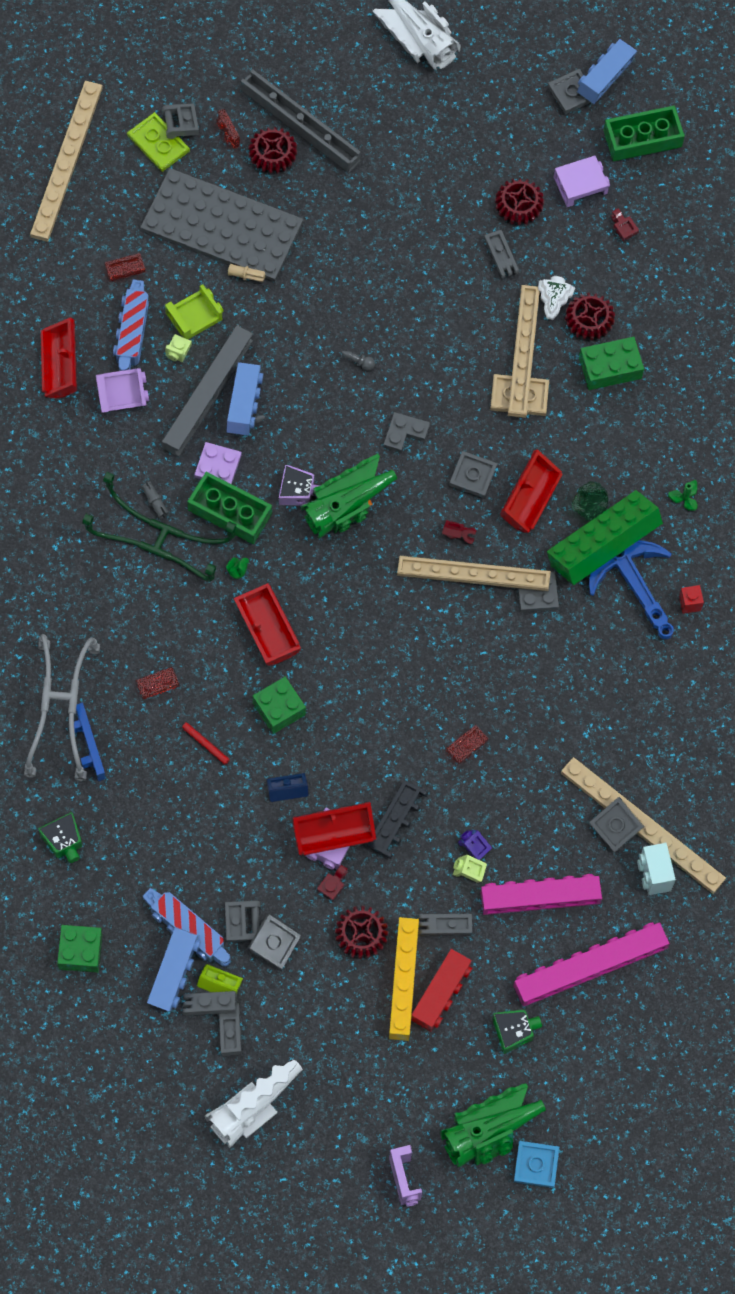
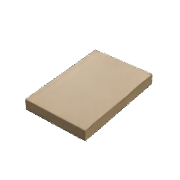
[490,374,549,416]

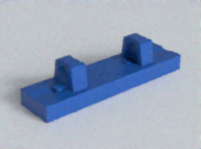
[74,703,106,781]

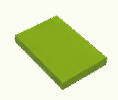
[127,112,190,172]

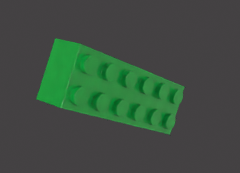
[547,490,663,585]

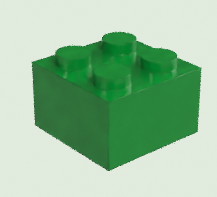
[253,676,306,734]
[57,925,103,973]

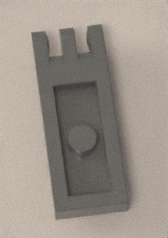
[484,230,519,279]
[418,914,472,936]
[182,991,237,1016]
[219,1003,242,1056]

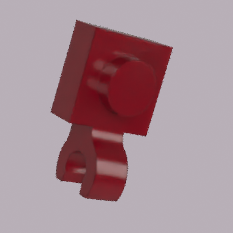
[611,208,639,241]
[442,520,477,544]
[317,865,348,901]

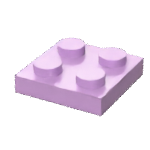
[194,442,242,484]

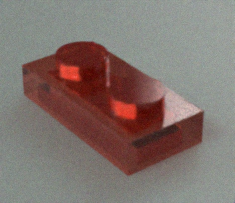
[216,109,240,149]
[105,253,145,281]
[136,667,179,699]
[446,725,488,765]

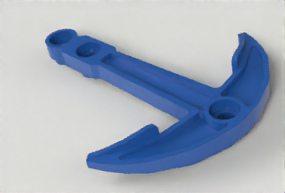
[589,540,674,639]

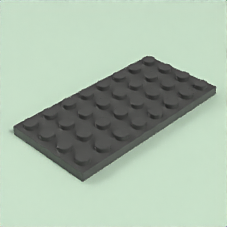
[140,168,304,282]

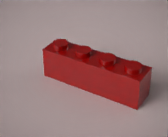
[411,949,473,1032]

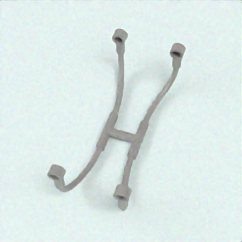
[24,634,100,781]

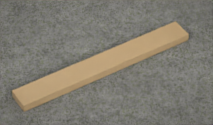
[508,285,540,418]
[397,556,551,591]

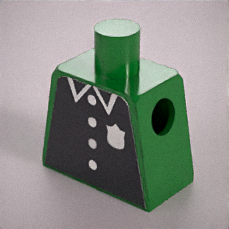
[38,812,82,863]
[492,1010,542,1054]

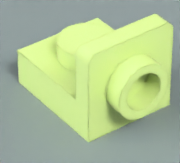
[165,334,192,362]
[453,855,487,883]

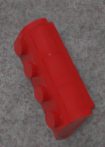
[41,317,77,398]
[500,449,563,533]
[234,583,301,666]
[292,801,376,855]

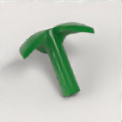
[668,480,698,511]

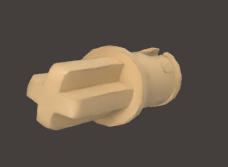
[228,264,265,282]

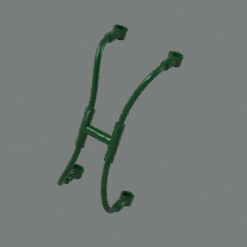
[82,472,237,582]

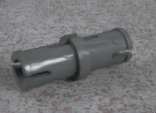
[141,482,170,519]

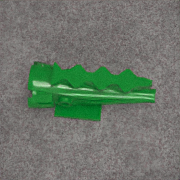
[301,454,397,539]
[440,1083,546,1168]

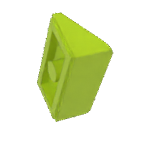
[197,964,243,994]

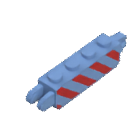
[113,280,149,371]
[143,888,231,967]

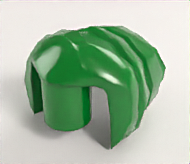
[226,557,249,579]

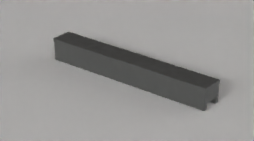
[240,69,361,173]
[162,325,253,457]

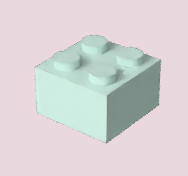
[637,843,676,895]

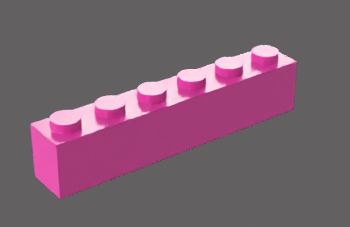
[480,874,602,915]

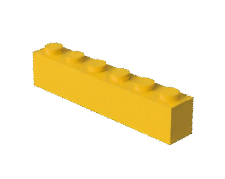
[389,917,419,1041]

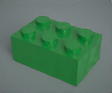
[579,337,644,390]

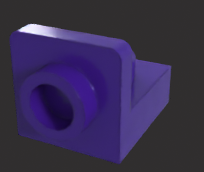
[458,830,492,860]

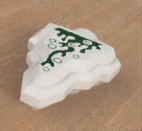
[538,276,575,320]

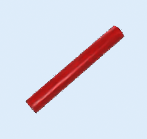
[182,722,230,765]

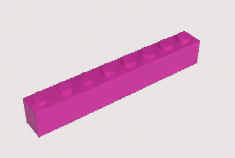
[513,922,670,1007]

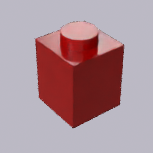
[679,585,704,614]

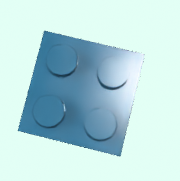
[514,1141,559,1188]

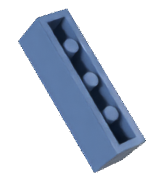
[577,39,637,104]
[227,362,263,435]
[147,927,201,1011]

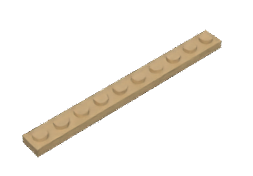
[30,81,103,242]
[561,757,726,894]

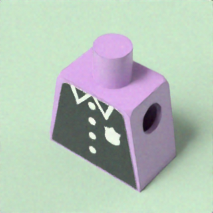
[279,465,319,505]

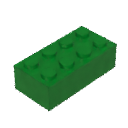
[603,105,685,161]
[187,471,272,544]

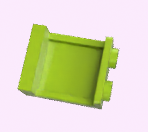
[165,284,224,339]

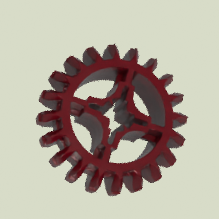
[249,126,297,174]
[495,177,544,226]
[565,292,615,341]
[335,906,388,959]

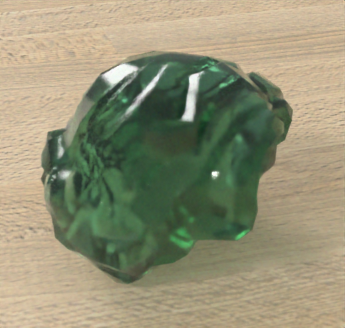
[572,481,609,520]

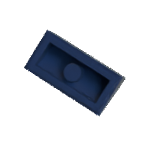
[267,773,308,802]

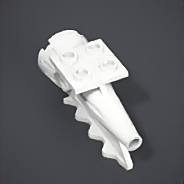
[373,0,461,70]
[205,1060,303,1148]

